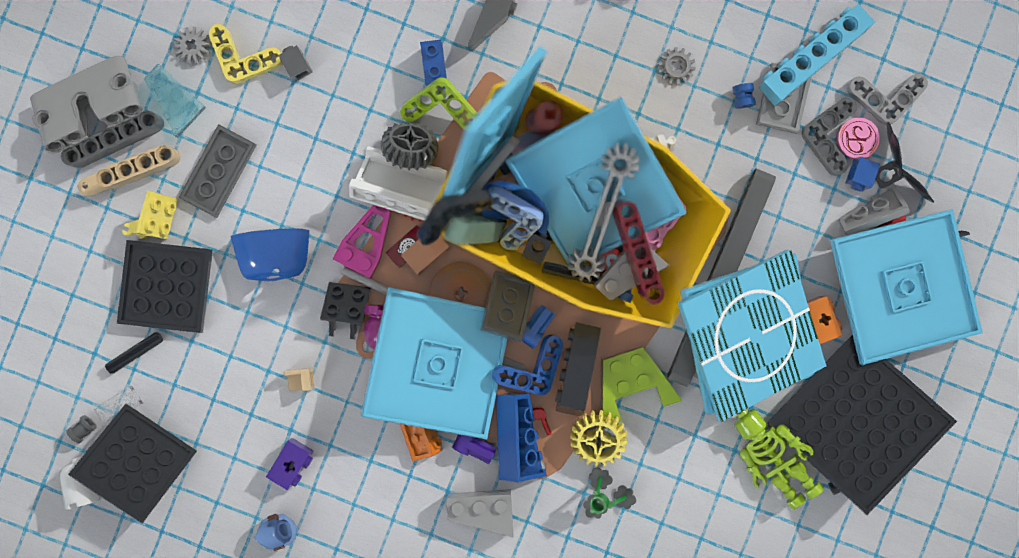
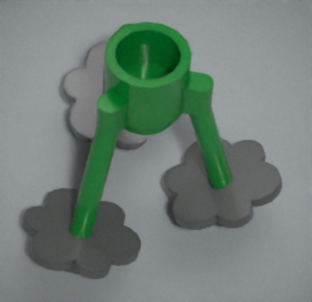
[583,467,636,519]

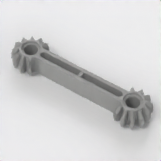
[568,143,640,282]

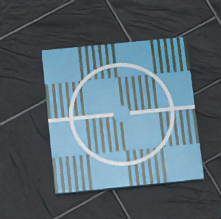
[678,249,826,422]

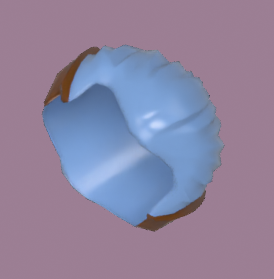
[254,514,297,551]

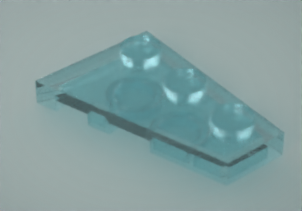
[144,64,206,138]

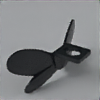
[875,122,934,203]

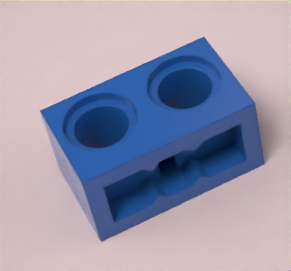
[420,39,447,88]

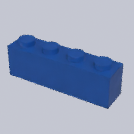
[496,393,547,482]

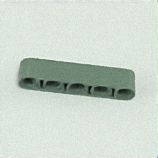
[444,215,507,245]

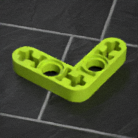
[400,77,478,130]

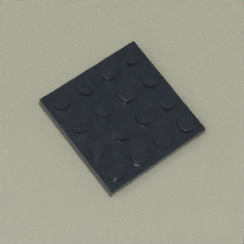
[117,240,213,333]
[68,403,197,524]

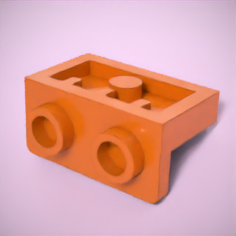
[400,424,443,462]

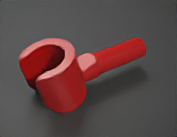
[533,407,552,436]

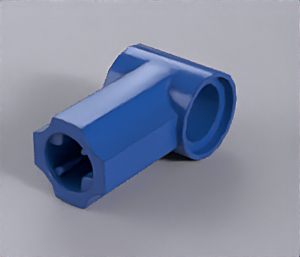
[522,305,556,349]

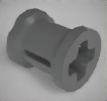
[66,415,97,443]

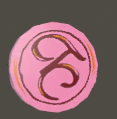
[836,118,880,160]

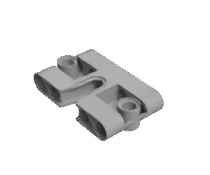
[30,56,143,153]

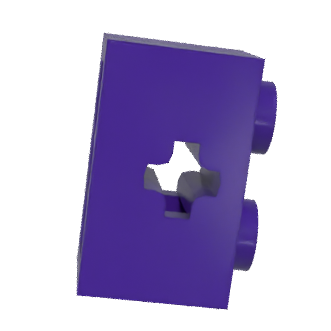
[266,438,313,490]

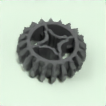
[381,122,439,171]

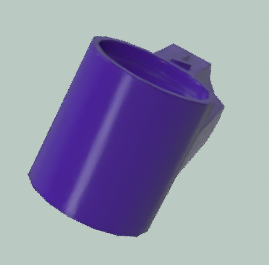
[452,434,497,464]

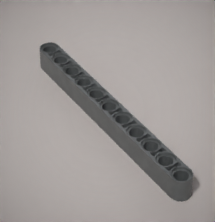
[667,168,776,387]

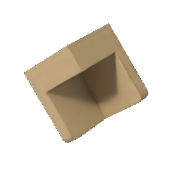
[284,368,315,391]

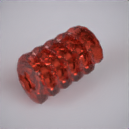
[525,100,563,134]

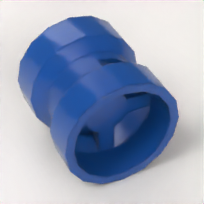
[732,83,756,109]

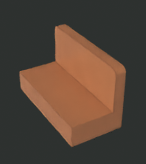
[401,236,451,275]

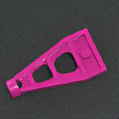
[333,205,392,278]

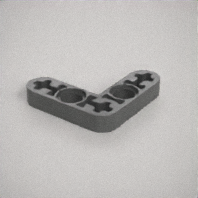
[801,97,857,176]

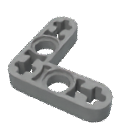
[847,73,928,125]

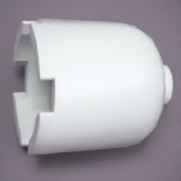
[60,457,100,510]

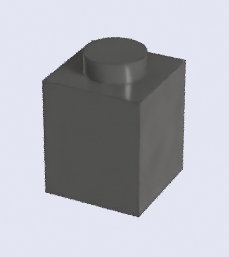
[278,45,313,82]

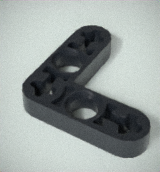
[417,190,494,245]

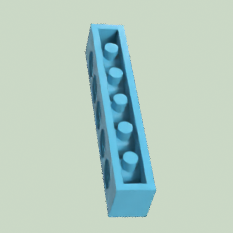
[759,4,875,106]

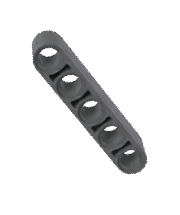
[61,110,164,168]

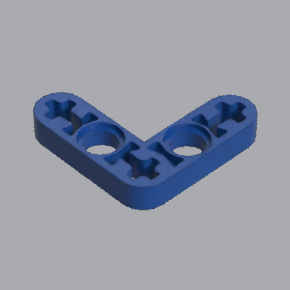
[492,335,563,395]

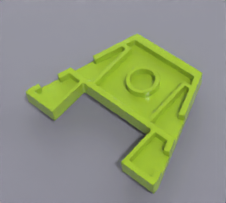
[602,347,681,427]

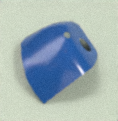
[481,181,549,235]
[231,228,310,281]

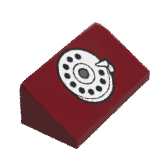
[386,225,419,268]

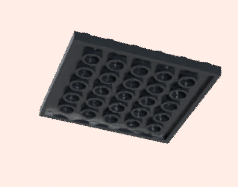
[767,334,958,515]

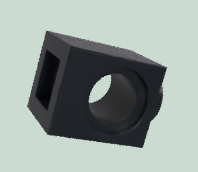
[522,231,553,265]

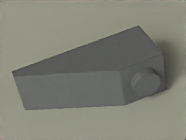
[468,0,518,51]

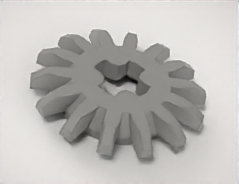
[173,27,211,64]
[658,47,696,85]

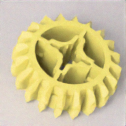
[570,410,628,467]

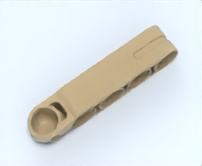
[77,145,180,196]

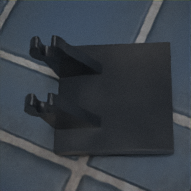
[320,282,371,340]

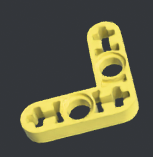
[209,24,283,84]

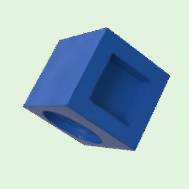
[845,157,880,192]

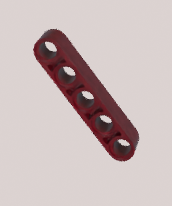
[612,200,665,305]

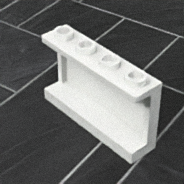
[349,146,447,220]

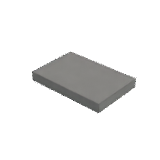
[756,63,811,134]

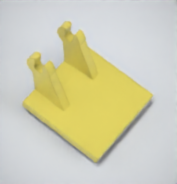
[122,190,178,239]

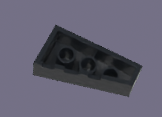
[555,322,601,416]

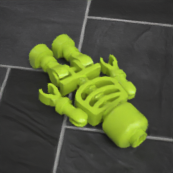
[734,409,824,510]

